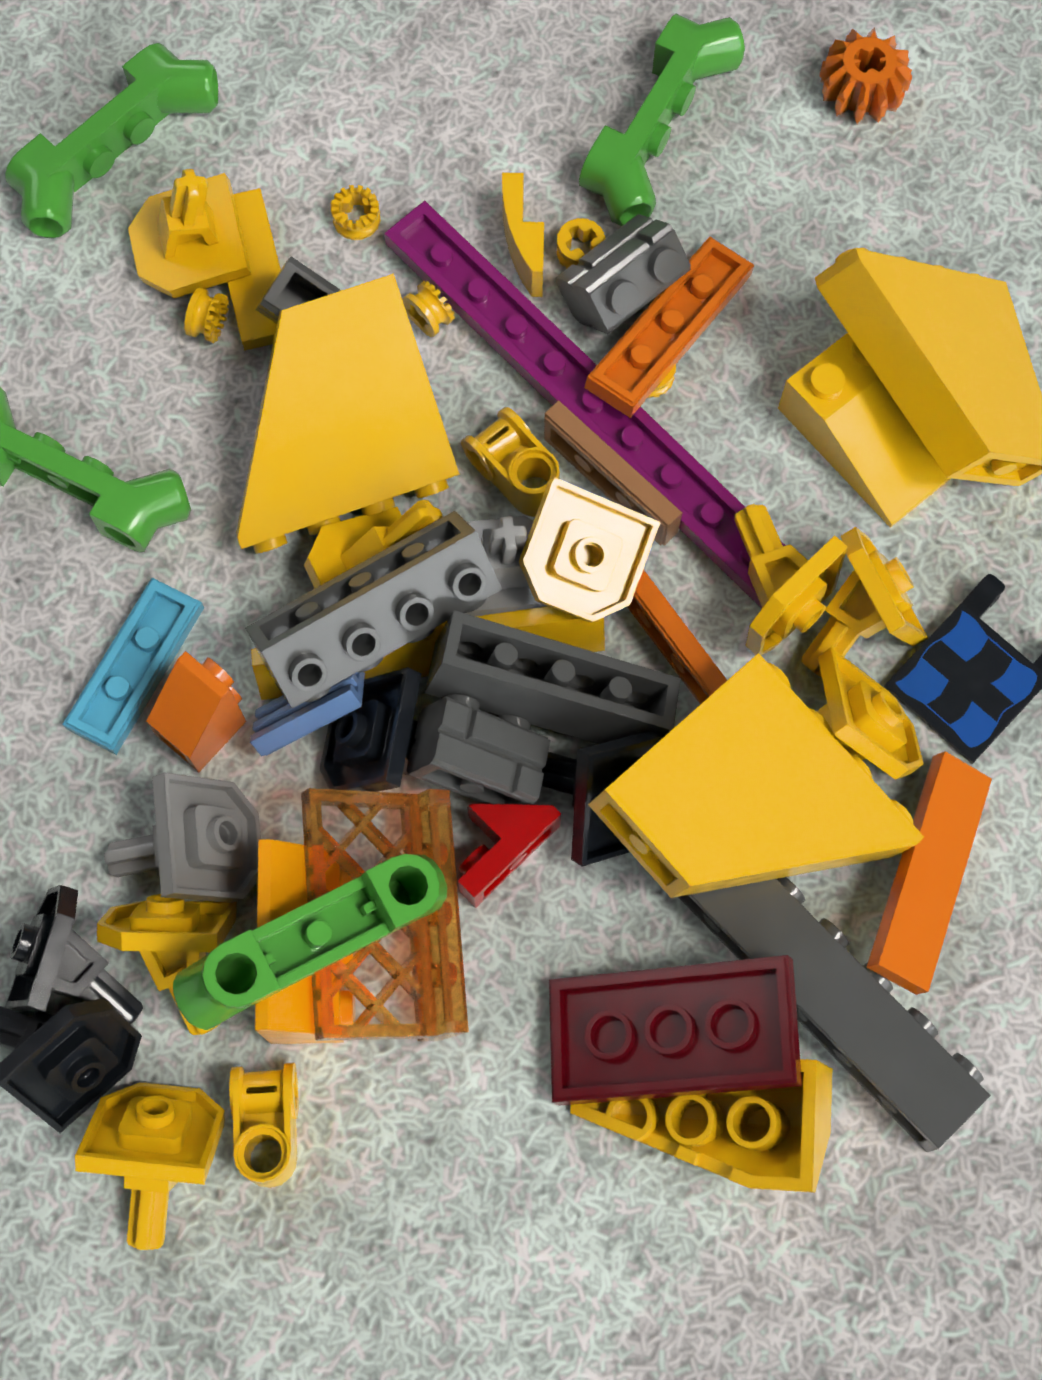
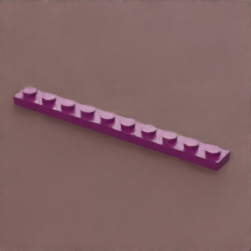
[384,200,786,609]

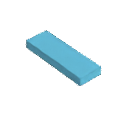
[62,578,204,755]

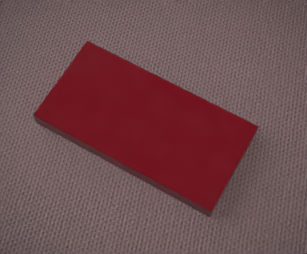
[549,955,802,1106]

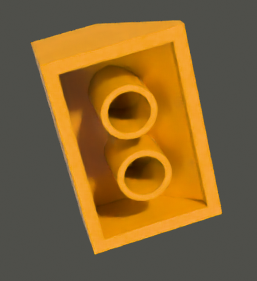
[255,839,356,1044]

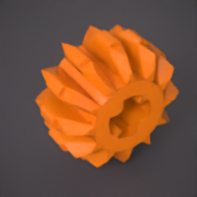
[819,27,912,124]

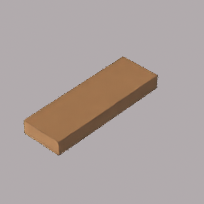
[544,400,682,546]

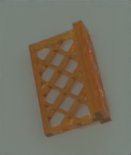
[301,788,469,1042]

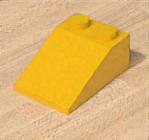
[778,333,951,528]

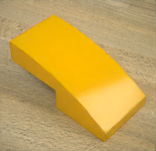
[502,172,544,297]

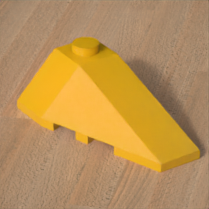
[570,1059,833,1193]

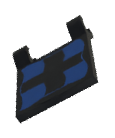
[884,574,1042,764]

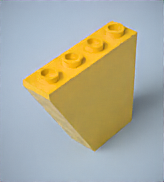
[815,248,1042,486]
[236,273,460,554]
[588,653,924,898]

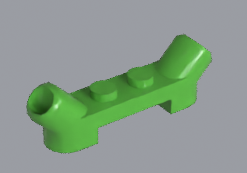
[579,13,745,226]
[5,43,218,238]
[0,387,191,552]
[173,854,447,1030]

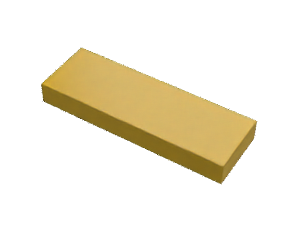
[227,188,281,351]

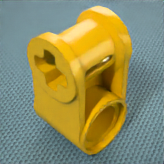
[461,407,560,517]
[229,1062,299,1188]

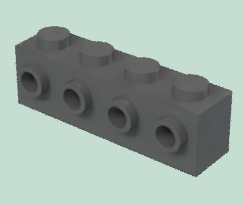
[245,511,502,709]
[424,610,681,744]

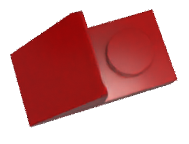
[457,804,561,908]

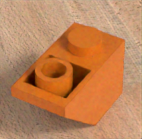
[146,651,247,773]

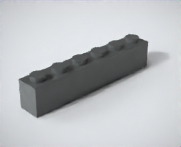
[678,877,991,1152]

